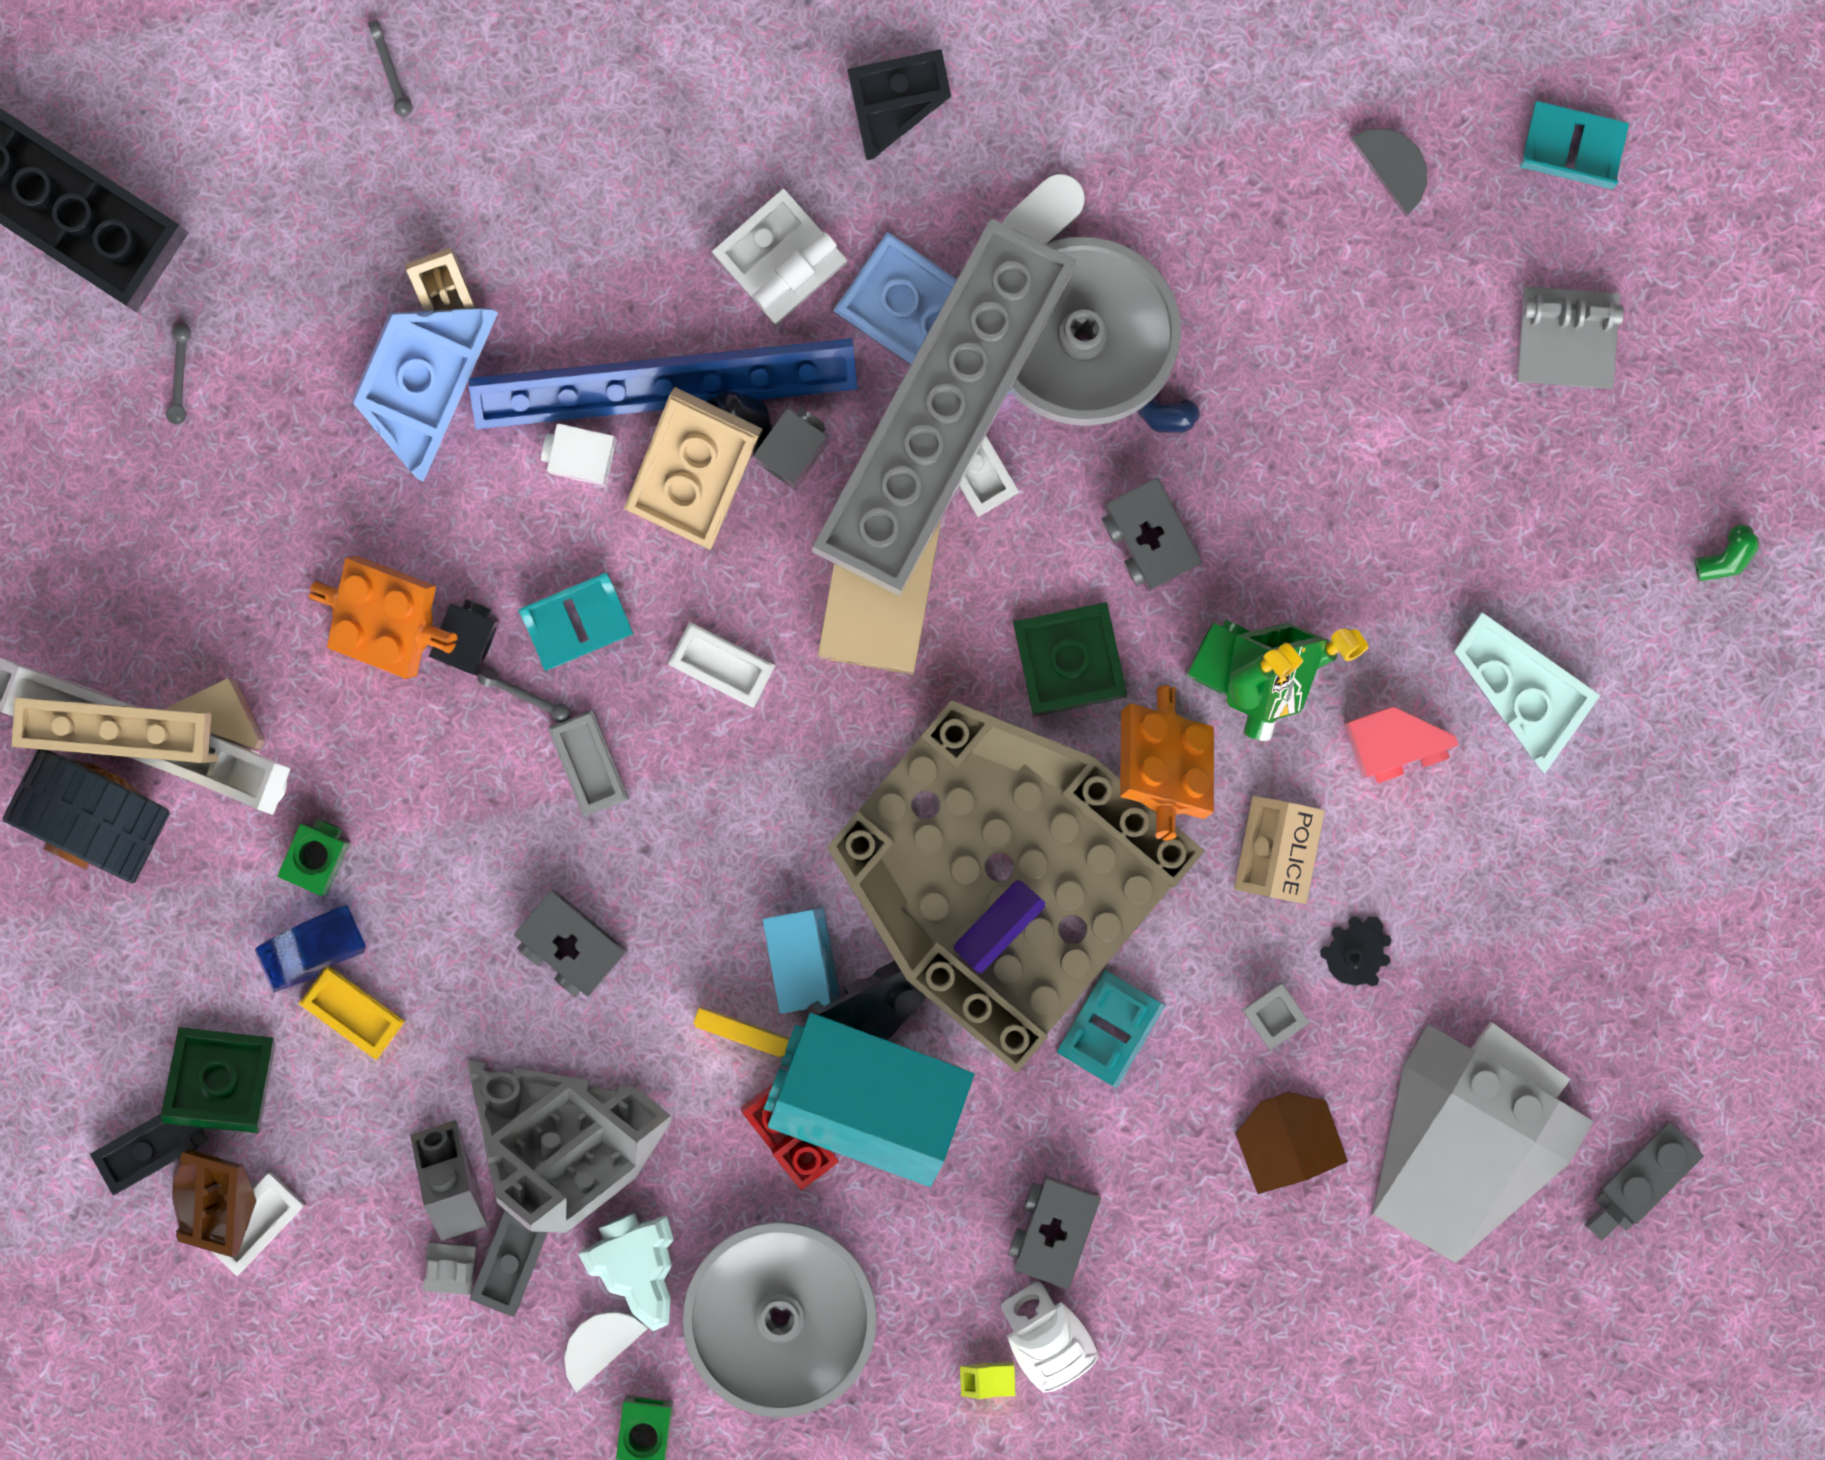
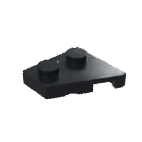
[847,49,951,161]
[806,960,927,1041]

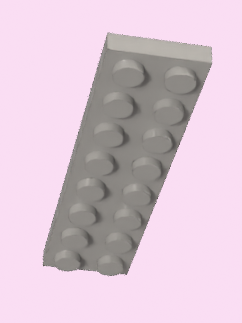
[812,218,1077,596]

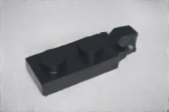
[90,1114,208,1196]

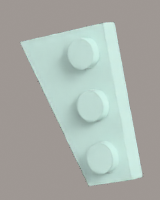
[1453,612,1601,774]

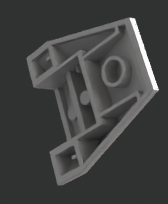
[1372,1024,1594,1263]

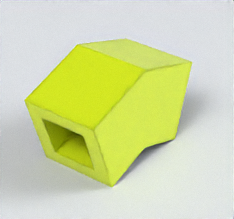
[960,1362,1016,1399]

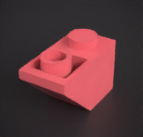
[1344,707,1459,783]

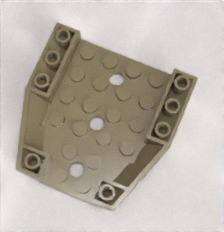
[827,700,1205,1073]

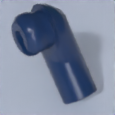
[1136,397,1200,433]

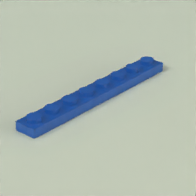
[469,338,858,429]

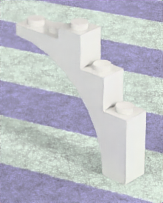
[0,658,290,815]

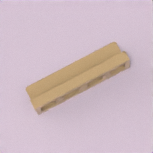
[11,697,219,763]

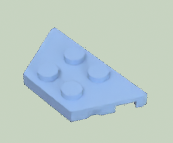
[351,308,498,482]

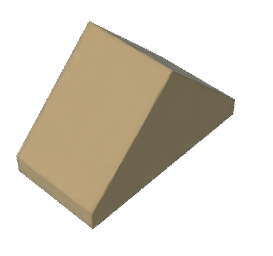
[405,248,476,311]
[166,678,265,749]

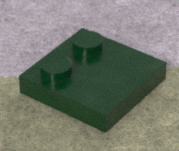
[1013,602,1127,717]
[161,1027,275,1134]

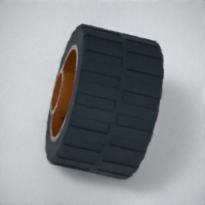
[2,749,170,884]

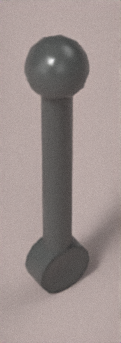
[368,20,412,117]
[166,324,191,424]
[477,668,570,723]

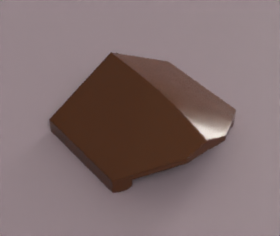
[1235,1092,1348,1194]
[172,1149,257,1258]

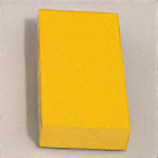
[299,964,406,1060]
[693,1006,790,1058]

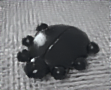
[1320,916,1392,987]

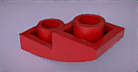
[740,1083,839,1191]

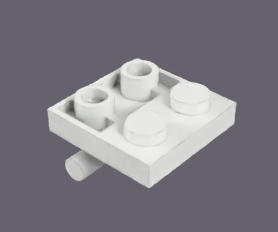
[712,188,848,325]

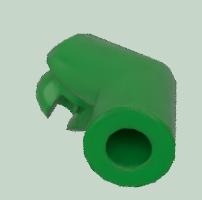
[1694,524,1759,582]

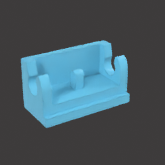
[762,907,841,1014]

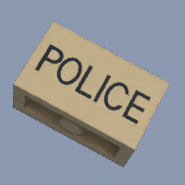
[1234,796,1325,904]

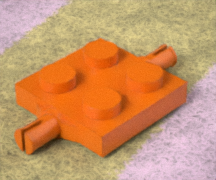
[308,555,457,679]
[1120,685,1214,840]

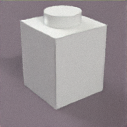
[541,423,617,486]

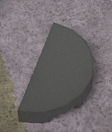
[1350,129,1427,217]

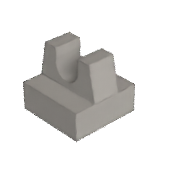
[1241,983,1310,1050]
[423,1241,477,1295]

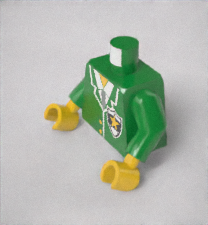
[1226,622,1369,741]

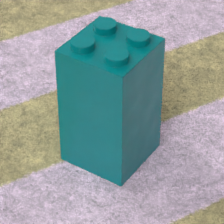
[764,1012,975,1188]

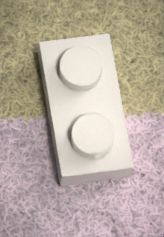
[959,436,1019,518]

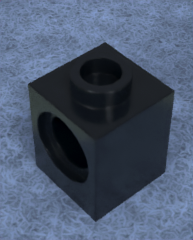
[429,599,500,676]

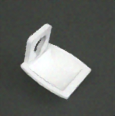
[1001,1281,1099,1393]

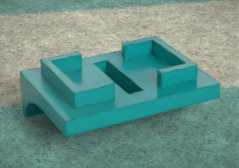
[1520,101,1630,190]
[518,572,634,672]
[1056,970,1166,1088]

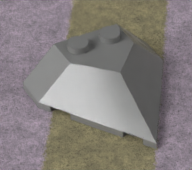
[468,1060,671,1233]

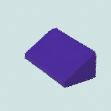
[953,880,1046,973]

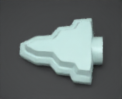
[578,1213,674,1331]

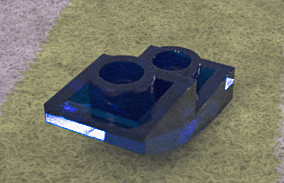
[255,905,366,993]

